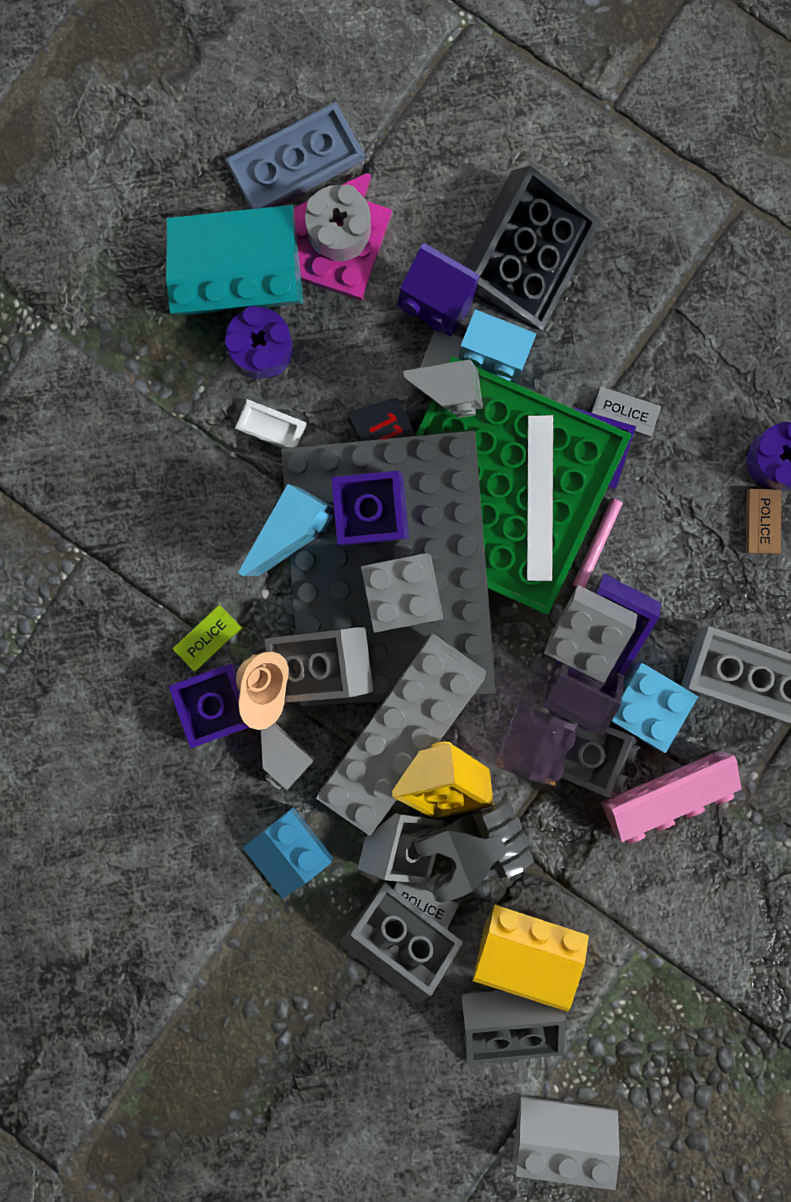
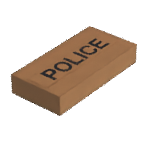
[746,489,782,555]

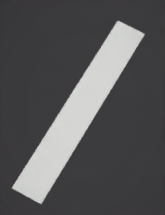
[527,415,553,581]

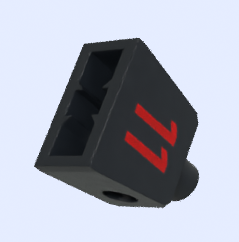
[347,398,426,441]

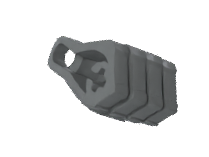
[413,801,534,903]

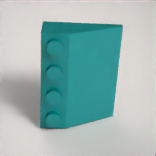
[166,205,303,316]

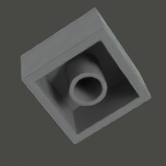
[361,553,444,633]
[545,585,637,683]

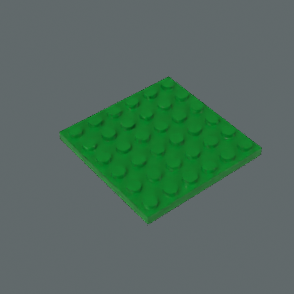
[416,356,632,615]

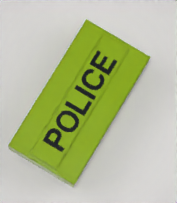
[173,604,242,672]

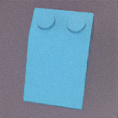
[238,484,335,576]

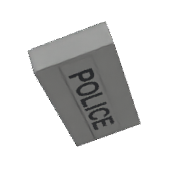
[591,387,661,438]
[393,881,458,929]

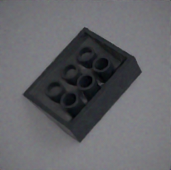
[462,166,600,331]

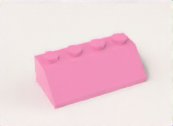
[601,751,742,844]

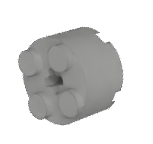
[305,185,371,262]

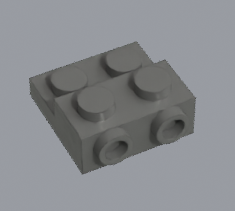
[550,713,640,799]

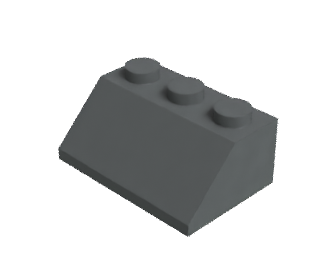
[340,883,463,1004]
[461,990,566,1064]

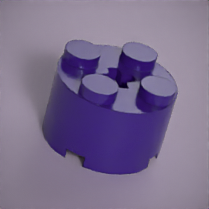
[225,306,293,379]
[746,422,791,491]

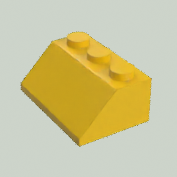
[392,742,494,819]
[473,905,589,1012]

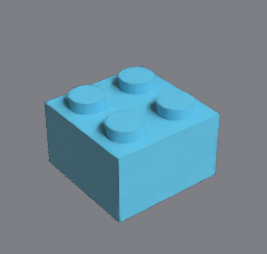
[458,310,536,384]
[603,663,699,753]

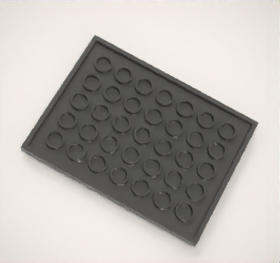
[281,431,496,706]

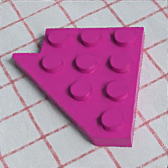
[294,173,392,301]

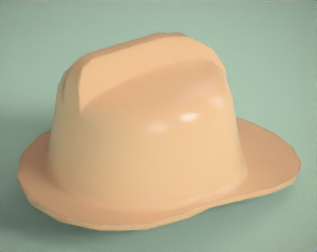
[236,651,289,730]

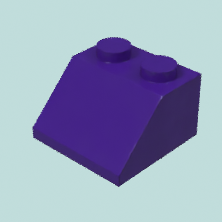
[397,243,480,337]

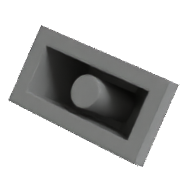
[261,723,315,790]

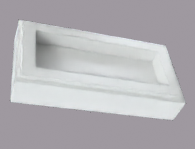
[235,399,307,449]

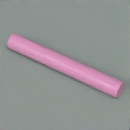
[572,498,623,588]

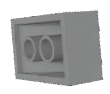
[265,626,374,702]

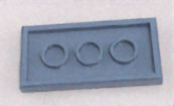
[225,102,366,209]

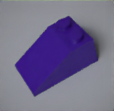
[556,573,661,695]

